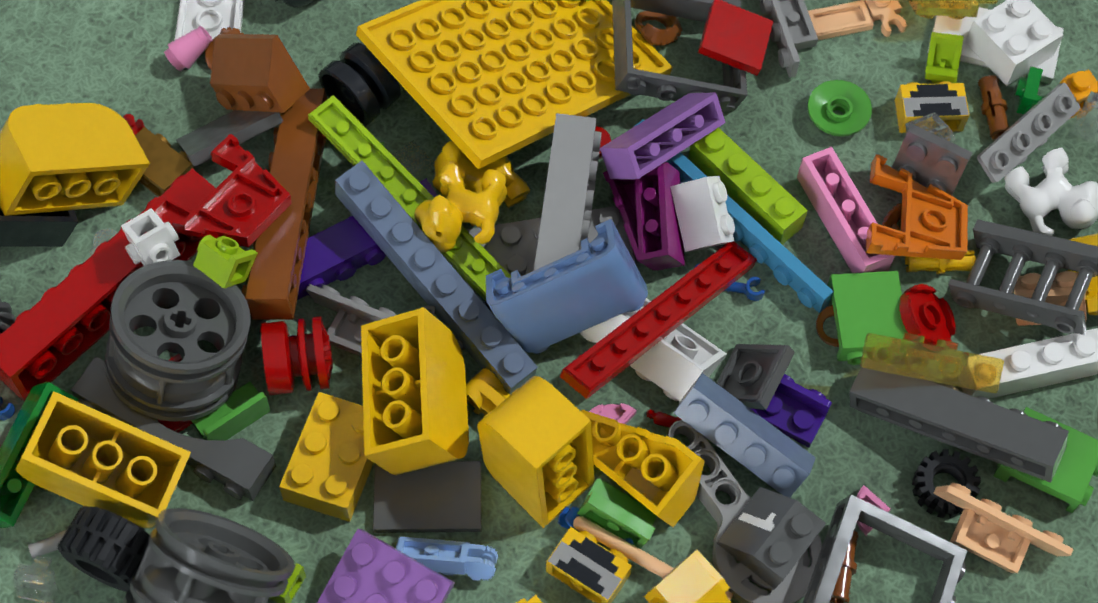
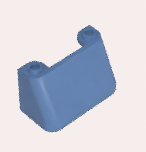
[486,219,648,354]

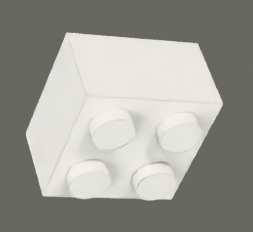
[965,0,1064,86]

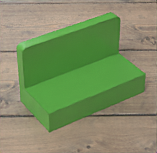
[191,382,271,440]
[577,478,657,549]

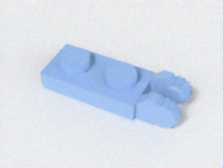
[396,536,498,581]

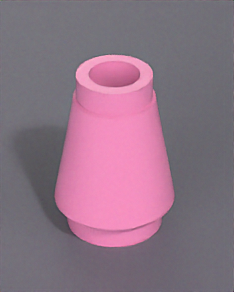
[164,26,213,71]

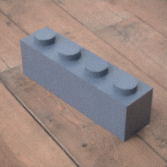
[674,373,816,498]

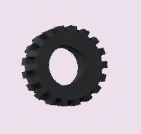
[57,506,150,591]

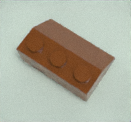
[210,34,310,113]

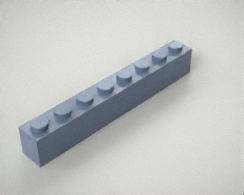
[335,161,538,394]

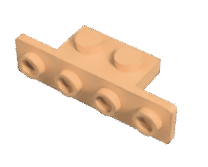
[934,483,1073,573]

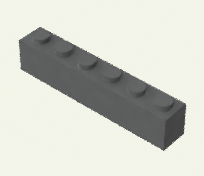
[849,358,1069,483]

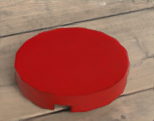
[899,284,956,351]

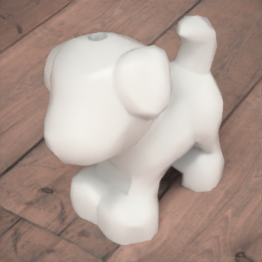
[1004,148,1098,236]

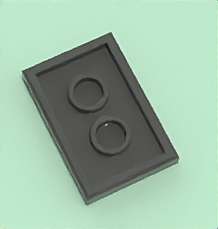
[176,110,283,167]
[373,461,481,533]

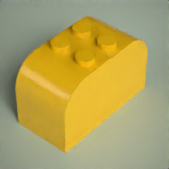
[0,103,150,216]
[361,307,469,475]
[477,376,594,528]
[16,391,191,528]

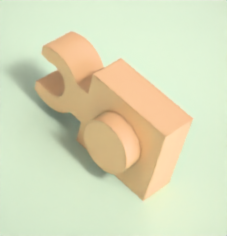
[864,0,906,37]

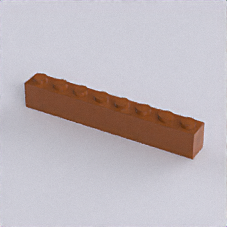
[242,88,327,320]

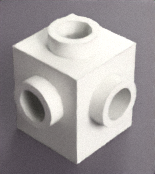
[121,208,180,266]

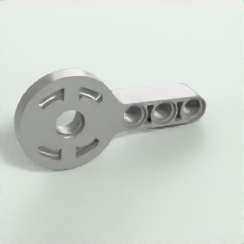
[666,420,822,603]

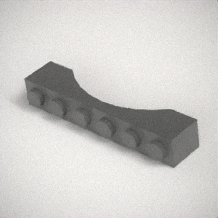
[71,356,276,501]

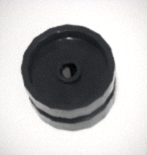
[318,43,401,127]

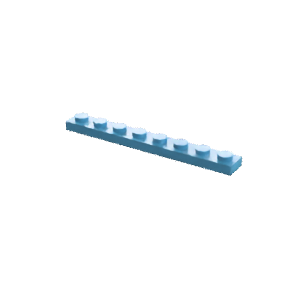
[634,118,834,313]

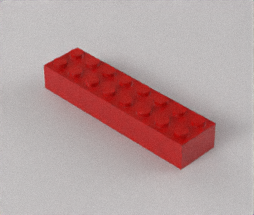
[0,168,216,402]

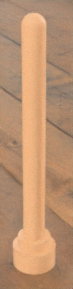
[573,516,733,600]

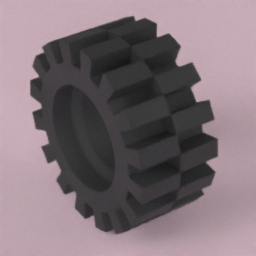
[912,449,981,518]

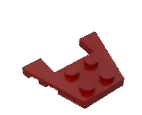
[152,134,292,247]

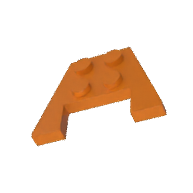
[866,154,968,260]

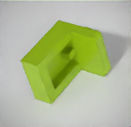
[925,32,964,84]

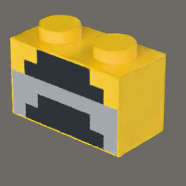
[894,81,970,133]
[546,526,632,603]

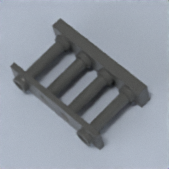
[948,219,1098,335]

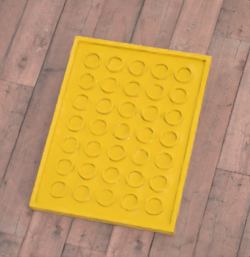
[356,0,673,169]

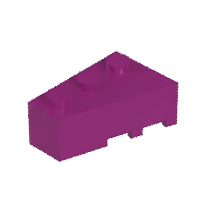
[603,161,685,271]

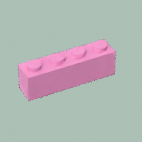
[797,147,895,273]

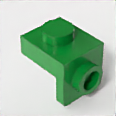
[1014,66,1044,115]

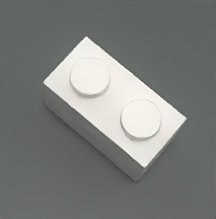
[670,176,735,252]

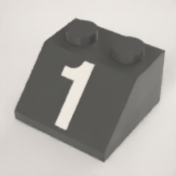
[717,487,826,589]

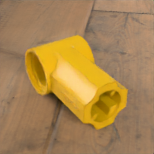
[466,368,510,415]

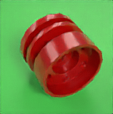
[261,316,333,396]

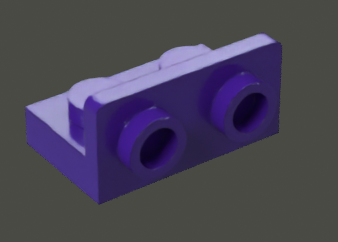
[751,374,832,448]

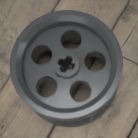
[105,260,250,421]
[123,508,295,603]

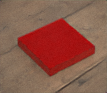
[698,0,773,76]

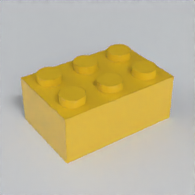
[279,392,374,522]

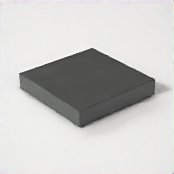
[717,344,795,410]

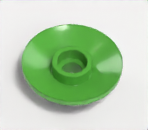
[807,80,872,136]

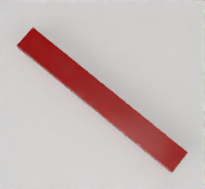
[560,241,757,399]

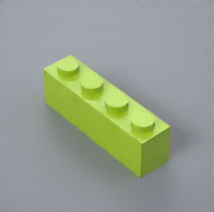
[688,127,808,245]

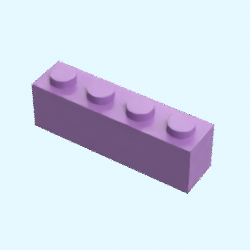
[600,92,726,179]

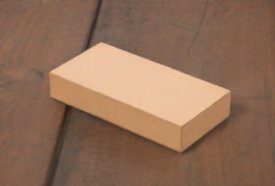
[808,0,874,40]

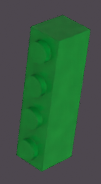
[0,382,78,529]

